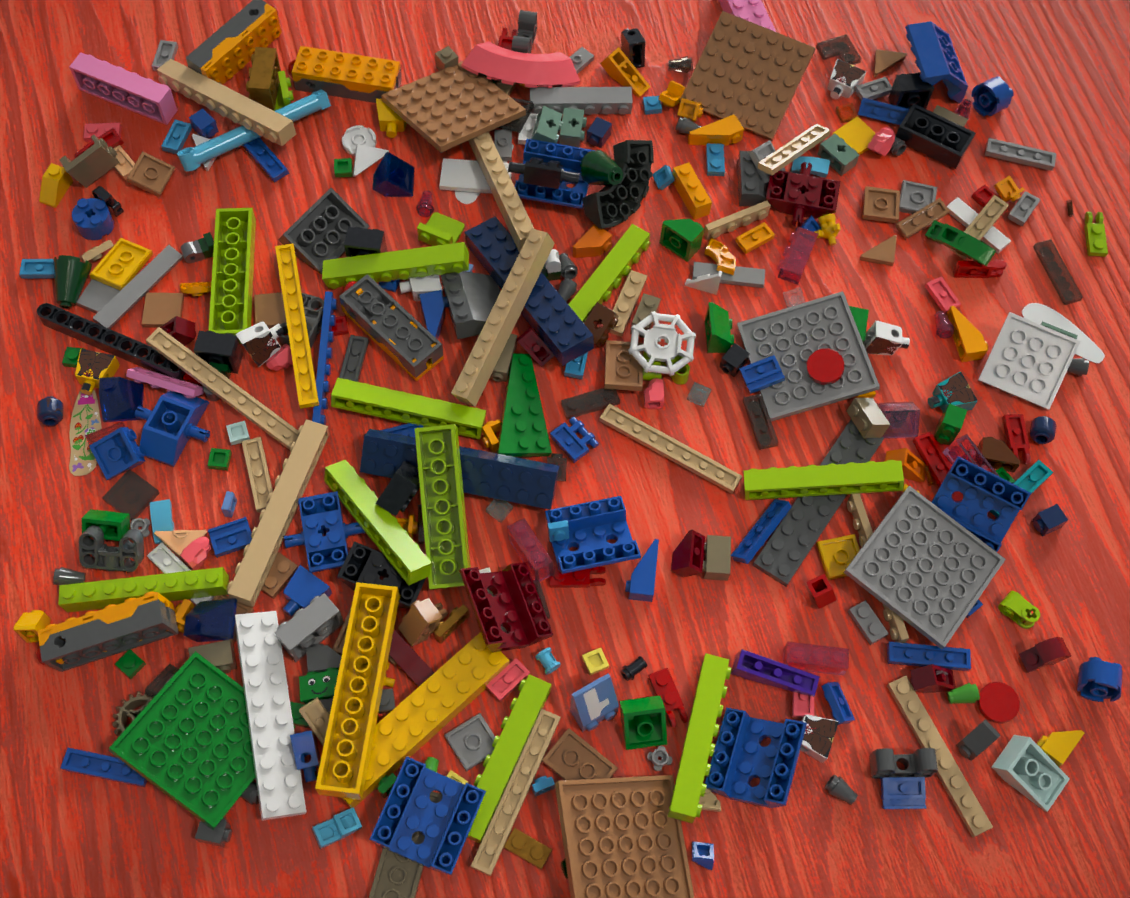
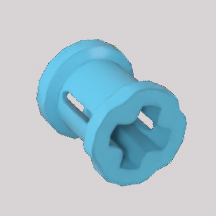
[535,647,561,675]

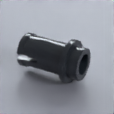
[620,656,648,681]

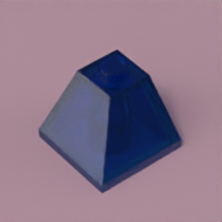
[372,152,415,197]
[99,377,144,422]
[183,598,238,642]

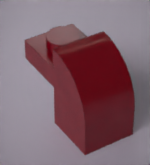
[1019,637,1071,673]

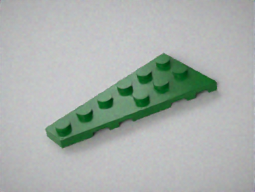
[497,353,552,457]

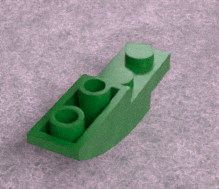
[925,220,996,266]

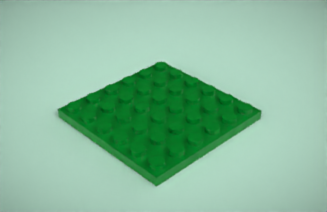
[108,651,295,830]

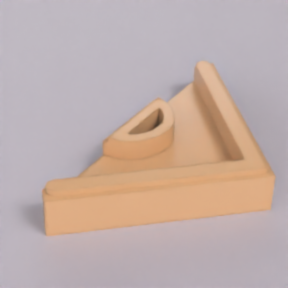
[154,529,208,559]

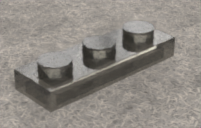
[561,388,620,419]
[743,393,778,450]

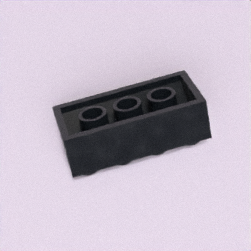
[896,104,976,169]

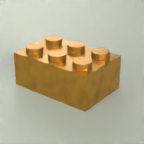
[246,47,281,111]

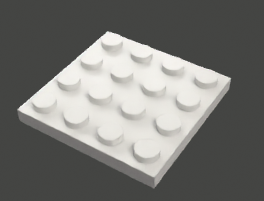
[978,312,1081,410]

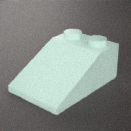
[992,735,1070,812]

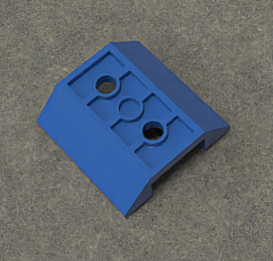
[905,21,968,103]
[515,138,595,209]
[932,456,1031,552]
[545,496,641,574]
[705,707,807,808]
[369,756,486,875]

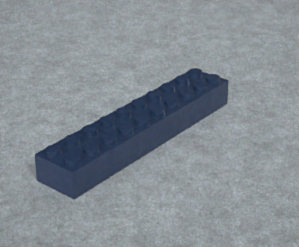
[465,216,594,366]
[360,429,560,510]

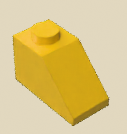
[39,163,73,208]
[14,610,51,643]
[1036,730,1084,767]

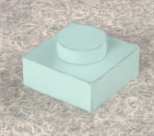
[226,421,250,445]

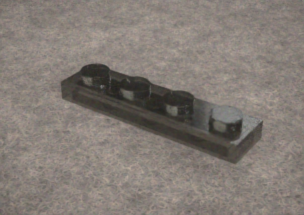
[1033,239,1083,305]

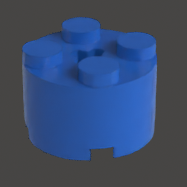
[971,76,1014,116]
[72,198,114,240]
[1077,657,1123,702]

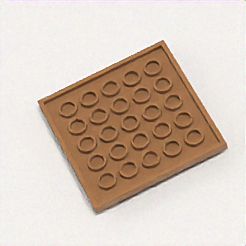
[680,11,815,141]
[381,61,526,152]
[555,775,694,898]

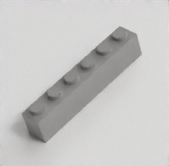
[530,87,632,115]

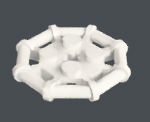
[628,311,696,376]

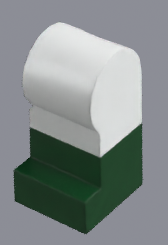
[541,249,561,281]

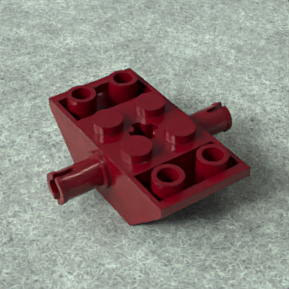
[766,162,841,227]

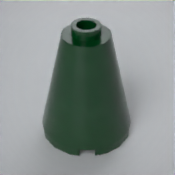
[580,150,623,185]
[53,255,92,309]

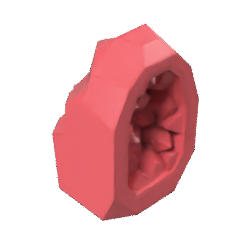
[867,127,895,156]
[266,344,293,371]
[644,378,664,409]
[180,536,211,571]

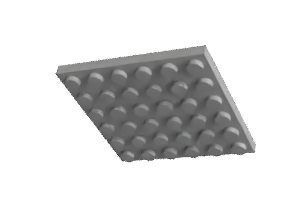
[737,291,880,422]
[844,486,1006,649]

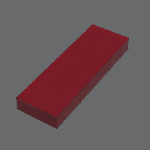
[389,631,434,687]

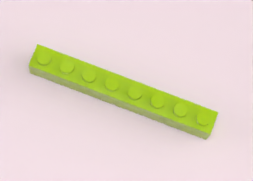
[568,224,651,323]
[322,242,469,289]
[331,378,486,439]
[324,460,432,585]
[743,460,904,500]
[58,567,229,613]
[668,653,731,823]
[467,674,552,844]

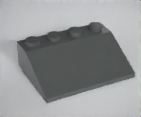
[278,188,369,275]
[441,271,500,339]

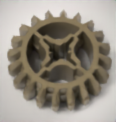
[112,691,157,736]

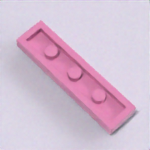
[126,367,204,398]

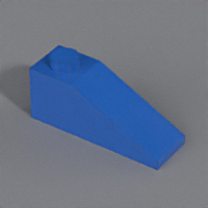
[419,290,448,340]
[625,539,659,602]

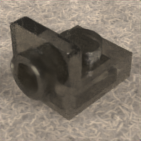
[547,453,567,481]

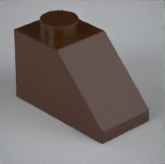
[976,437,1020,473]

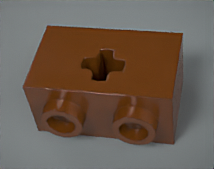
[584,302,619,348]

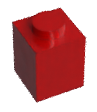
[806,574,837,609]

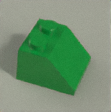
[659,219,704,262]
[704,302,734,353]
[620,695,667,750]

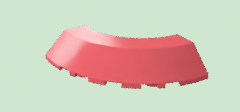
[461,42,580,88]

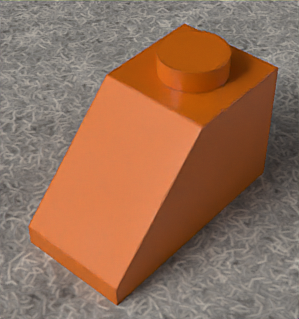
[572,224,612,258]
[884,448,926,482]

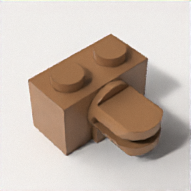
[398,598,448,646]

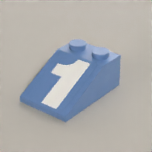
[570,673,619,732]

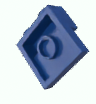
[89,427,146,480]

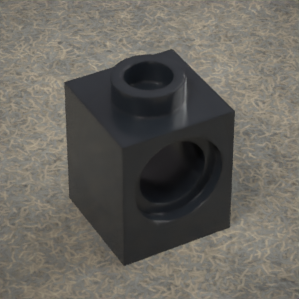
[720,343,750,377]

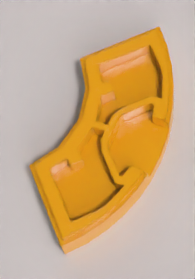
[705,239,736,275]

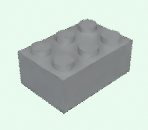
[274,593,344,662]

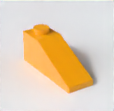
[600,47,651,97]
[688,114,744,146]
[945,306,988,362]

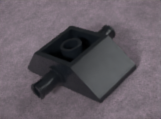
[508,157,580,189]
[337,541,426,609]

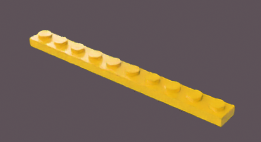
[275,243,319,409]

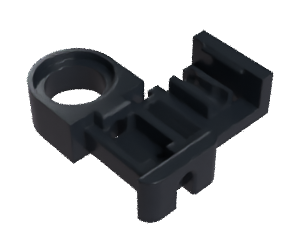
[92,186,124,217]

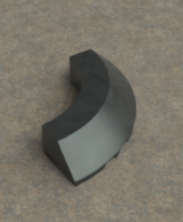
[582,140,654,229]

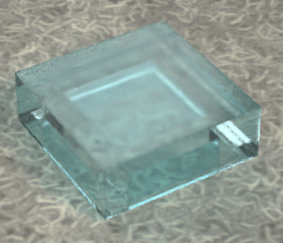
[687,382,712,407]
[486,499,513,523]

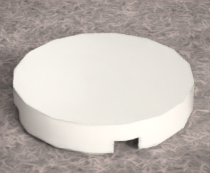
[342,125,377,156]

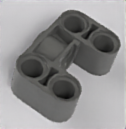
[512,10,537,54]
[278,293,324,349]
[79,525,144,572]
[869,748,938,779]

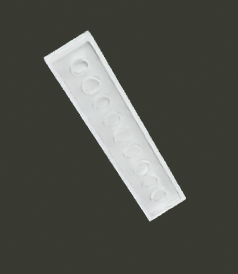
[234,611,306,821]

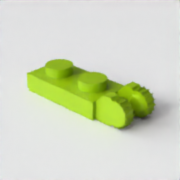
[1084,211,1108,257]

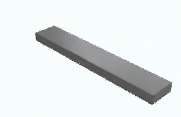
[93,245,183,329]

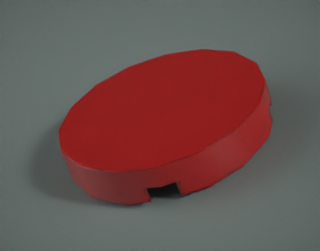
[807,349,844,385]
[977,682,1020,724]

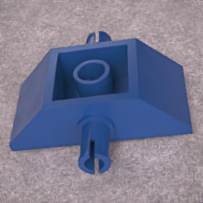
[135,391,210,467]
[284,491,365,573]

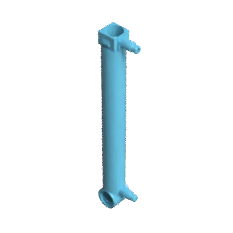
[177,89,331,171]

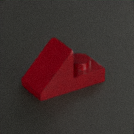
[516,327,554,367]

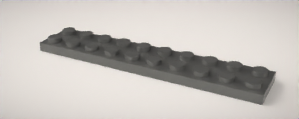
[753,419,884,587]

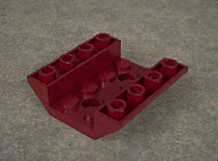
[459,562,553,653]

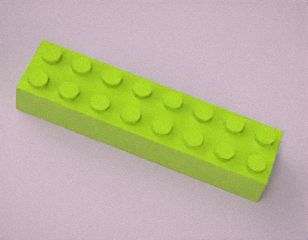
[209,208,256,344]
[414,424,471,589]

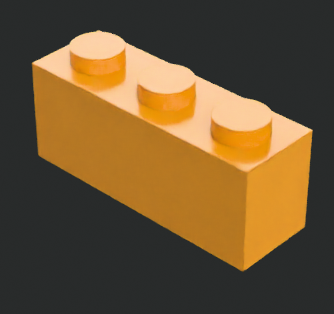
[672,162,712,220]

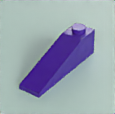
[730,649,820,697]

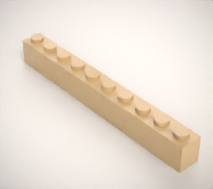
[156,59,296,146]
[468,132,534,253]
[451,228,555,407]
[227,419,330,607]

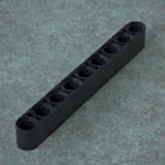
[37,303,186,380]

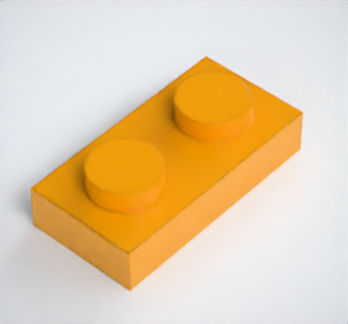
[735,222,775,254]

